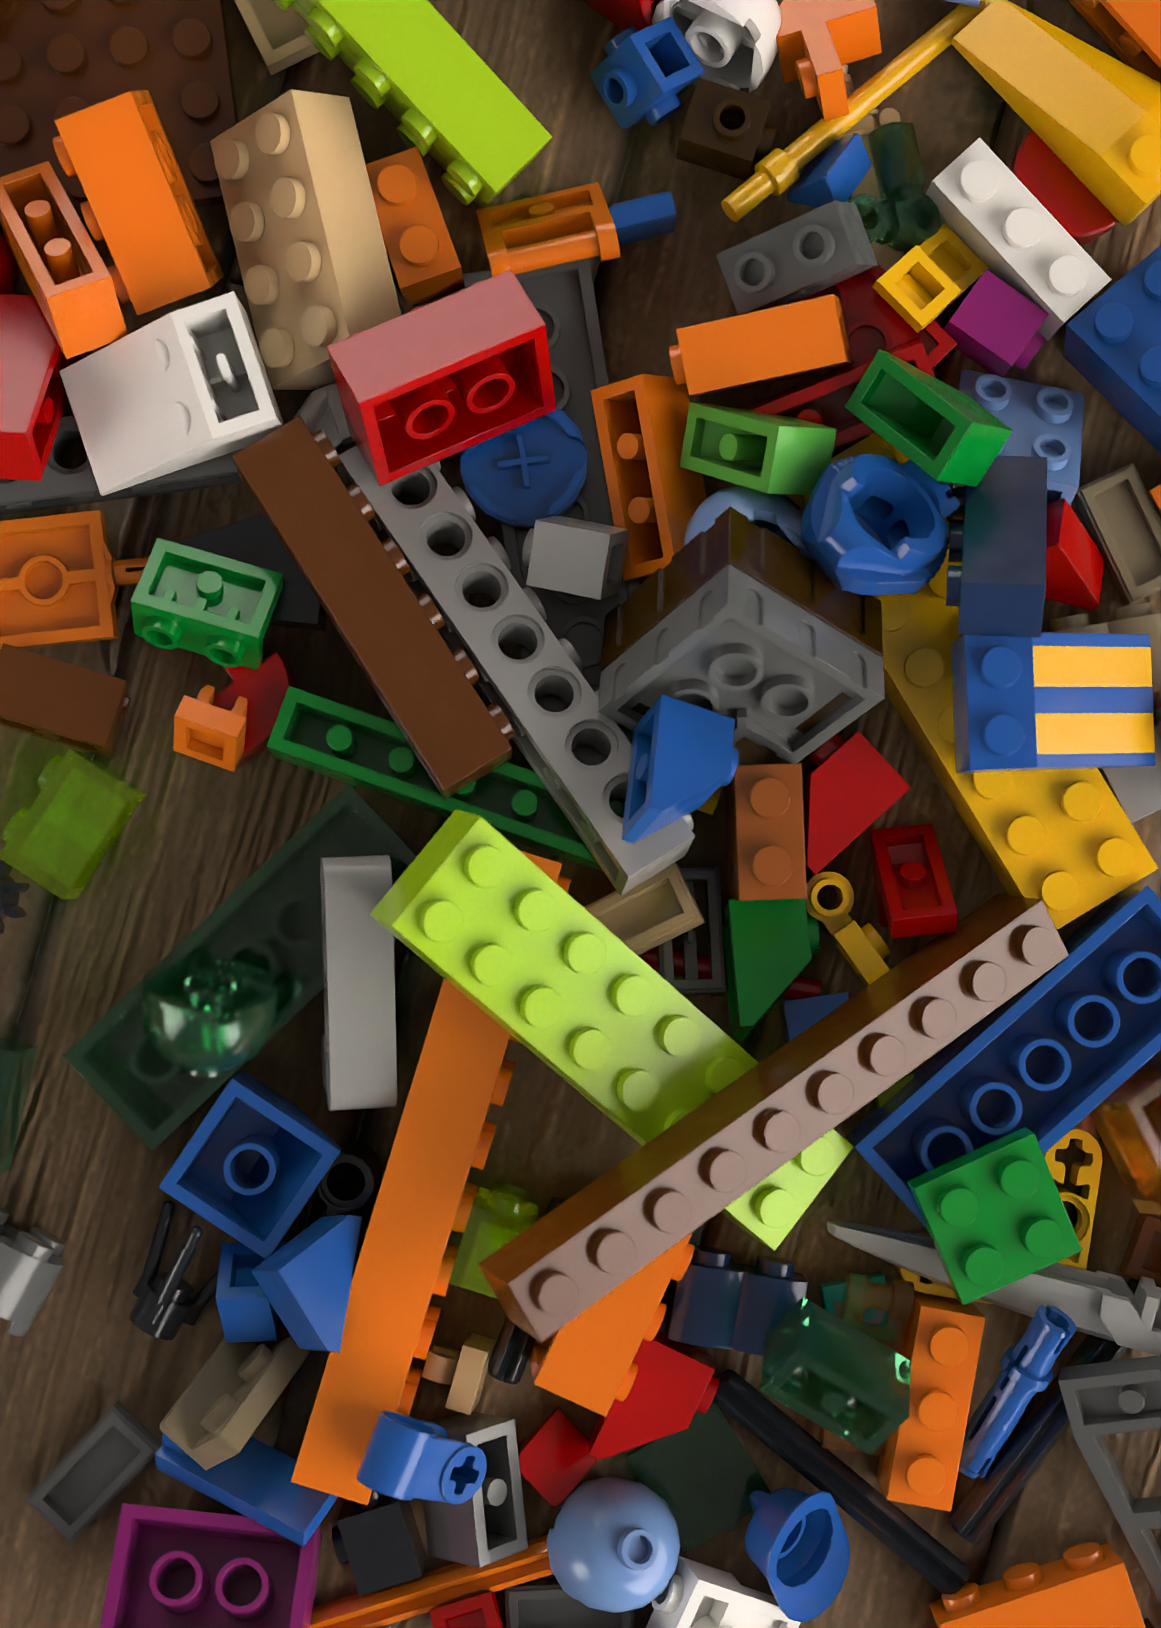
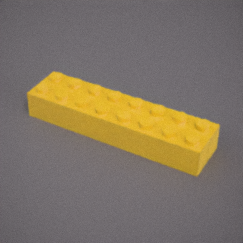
[785,432,1159,930]

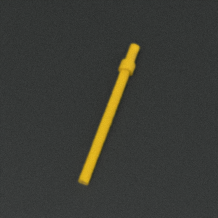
[721,0,994,222]

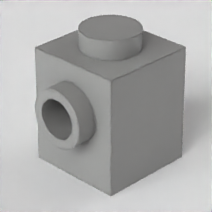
[522,516,630,600]

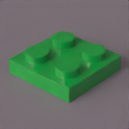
[907,1127,1082,1306]

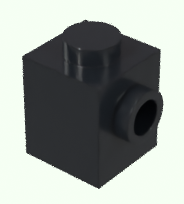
[331,1490,426,1596]

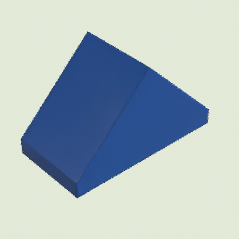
[251,1215,362,1352]

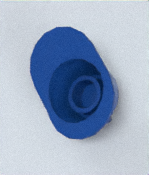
[744,1487,850,1623]

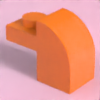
[776,0,882,122]

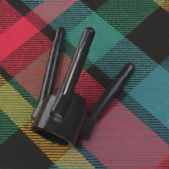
[129,1200,219,1340]

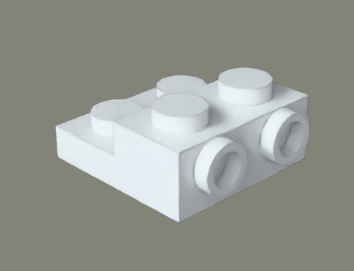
[646,1556,801,1628]

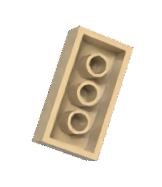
[210,89,401,390]

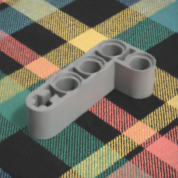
[320,855,397,1111]

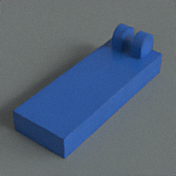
[155,1433,338,1547]

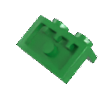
[131,537,283,670]

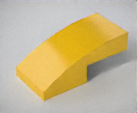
[872,224,989,333]

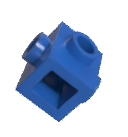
[589,16,705,130]

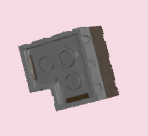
[598,506,885,764]

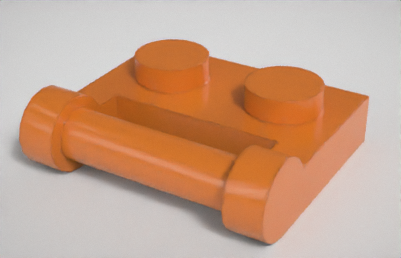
[476,182,621,277]

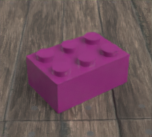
[100,1503,323,1628]

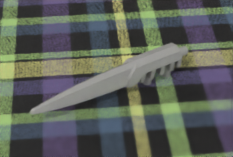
[827,1221,1161,1356]

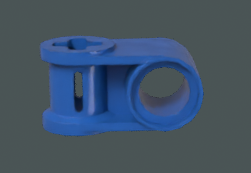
[356,1411,487,1504]

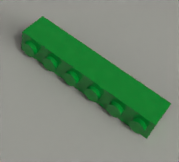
[266,686,625,873]

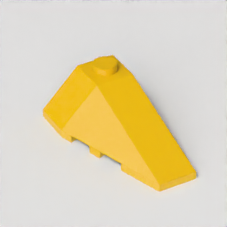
[951,0,1161,227]

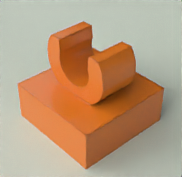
[173,685,247,772]

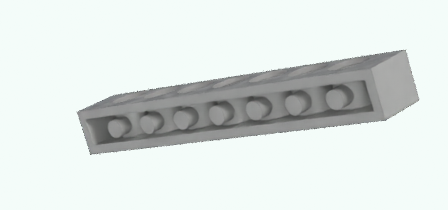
[337,445,695,896]

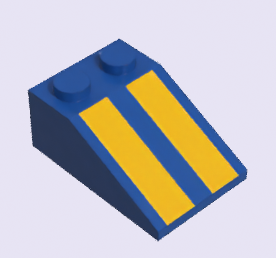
[951,633,1156,773]

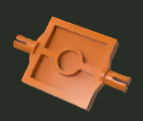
[0,510,149,651]

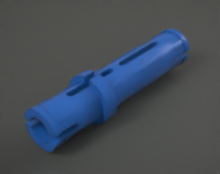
[958,1305,1076,1479]

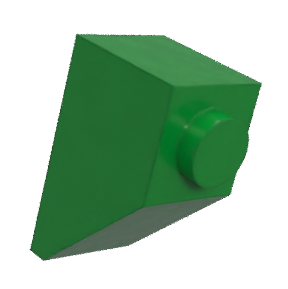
[845,350,1013,487]
[722,898,819,1041]

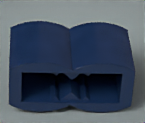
[665,1246,808,1359]

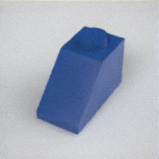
[621,694,739,844]

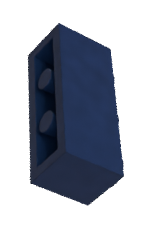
[946,456,1047,638]

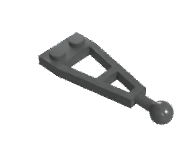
[1058,1355,1161,1602]

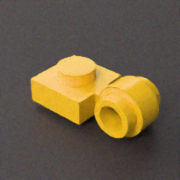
[805,871,891,986]

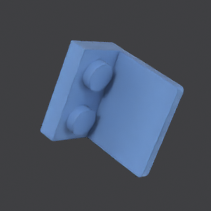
[942,370,1084,505]

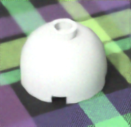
[651,0,782,93]

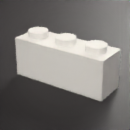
[920,137,1112,341]

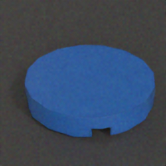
[460,407,587,528]

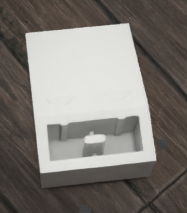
[59,291,284,496]

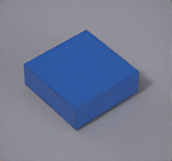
[609,191,677,246]

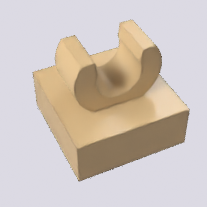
[422,1333,496,1415]

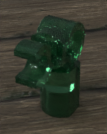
[847,122,941,252]

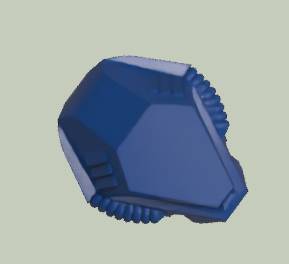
[800,454,960,595]

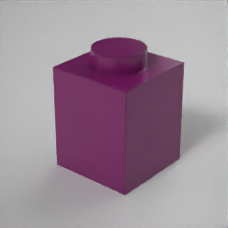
[944,269,1049,377]

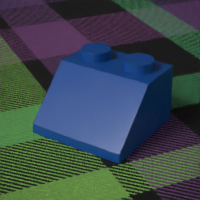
[158,1069,342,1259]

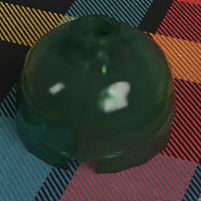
[142,957,278,1078]

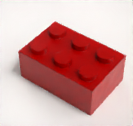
[327,270,556,486]

